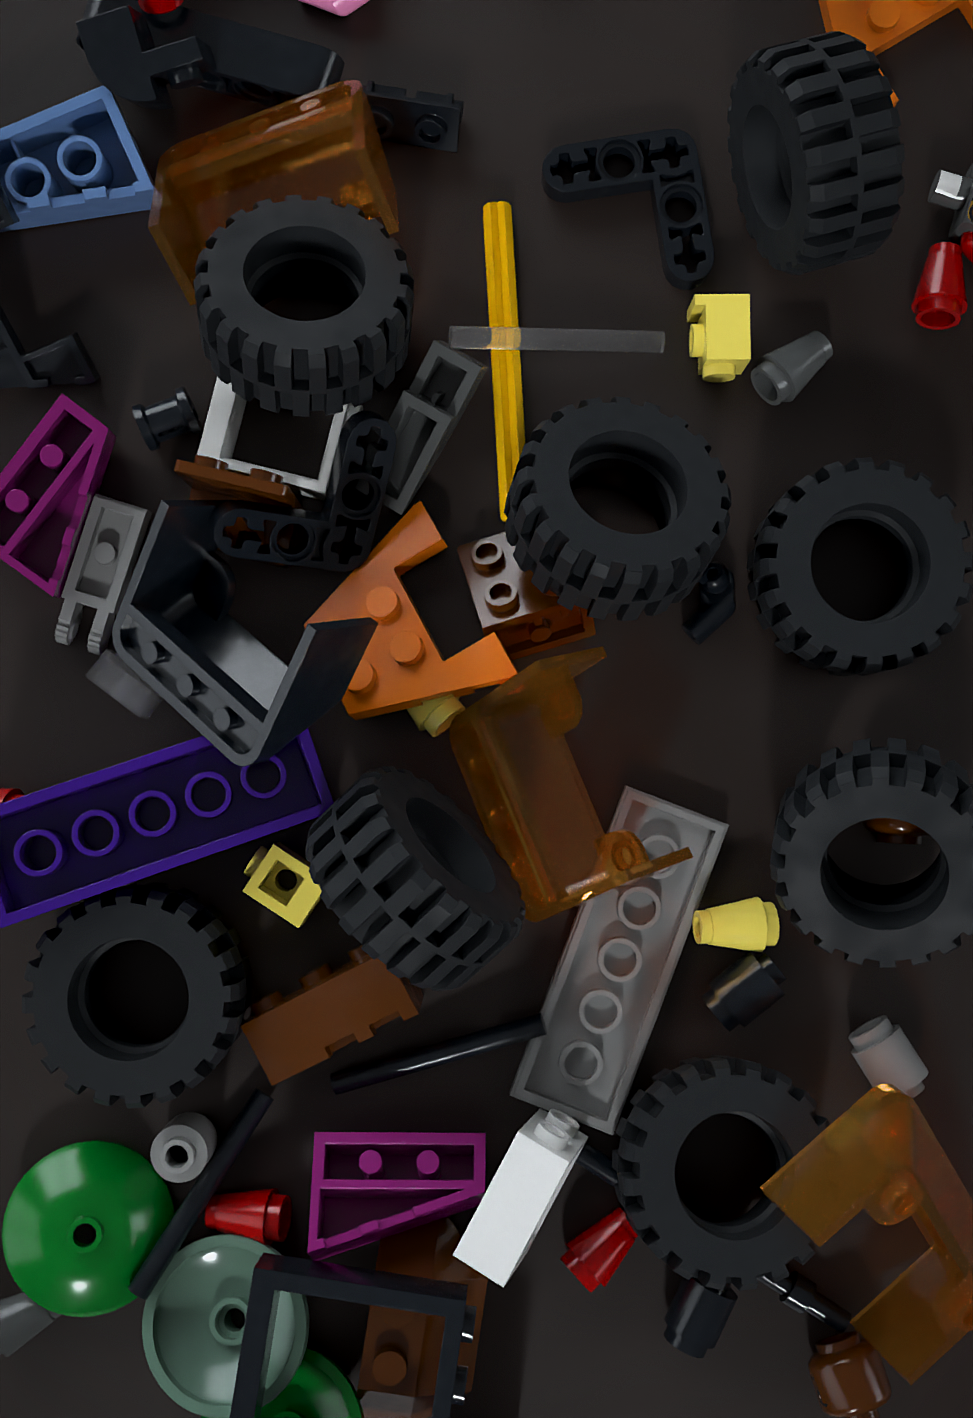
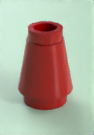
[911,242,968,330]
[205,1188,292,1246]
[560,1206,638,1293]

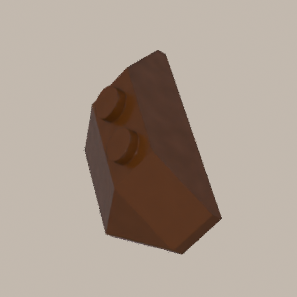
[356,1216,488,1418]

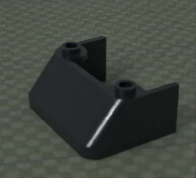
[112,500,378,766]

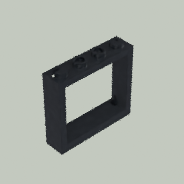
[230,1252,477,1418]

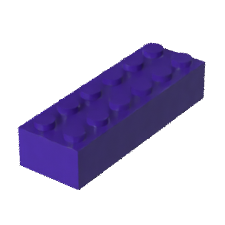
[0,728,334,928]

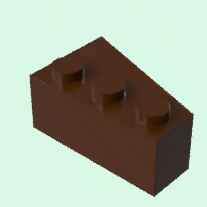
[240,944,424,1086]

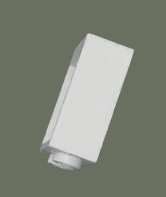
[197,376,363,501]
[453,1108,588,1288]

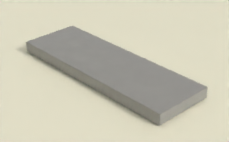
[509,786,729,1135]

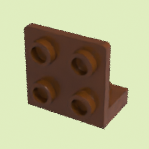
[174,455,303,569]
[457,532,596,660]

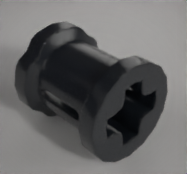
[132,386,203,451]

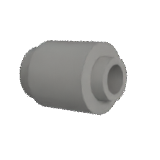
[848,1015,929,1104]
[150,1112,218,1183]

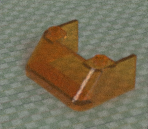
[148,80,399,306]
[449,646,693,922]
[760,1084,973,1385]

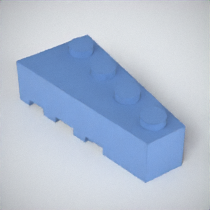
[0,85,165,232]

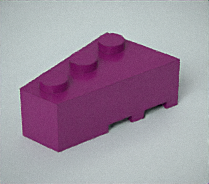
[0,393,117,599]
[307,1132,486,1261]

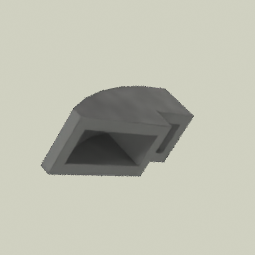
[355,340,488,515]

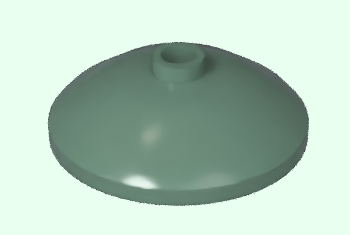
[142,1234,309,1418]

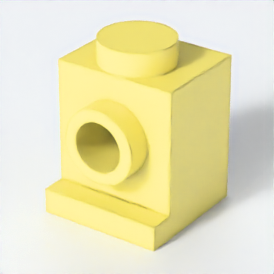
[687,294,751,382]
[243,842,322,928]

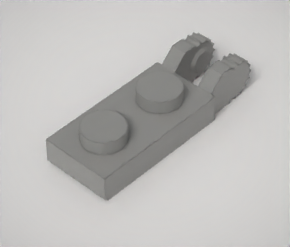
[54,494,152,655]

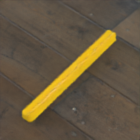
[483,201,525,522]

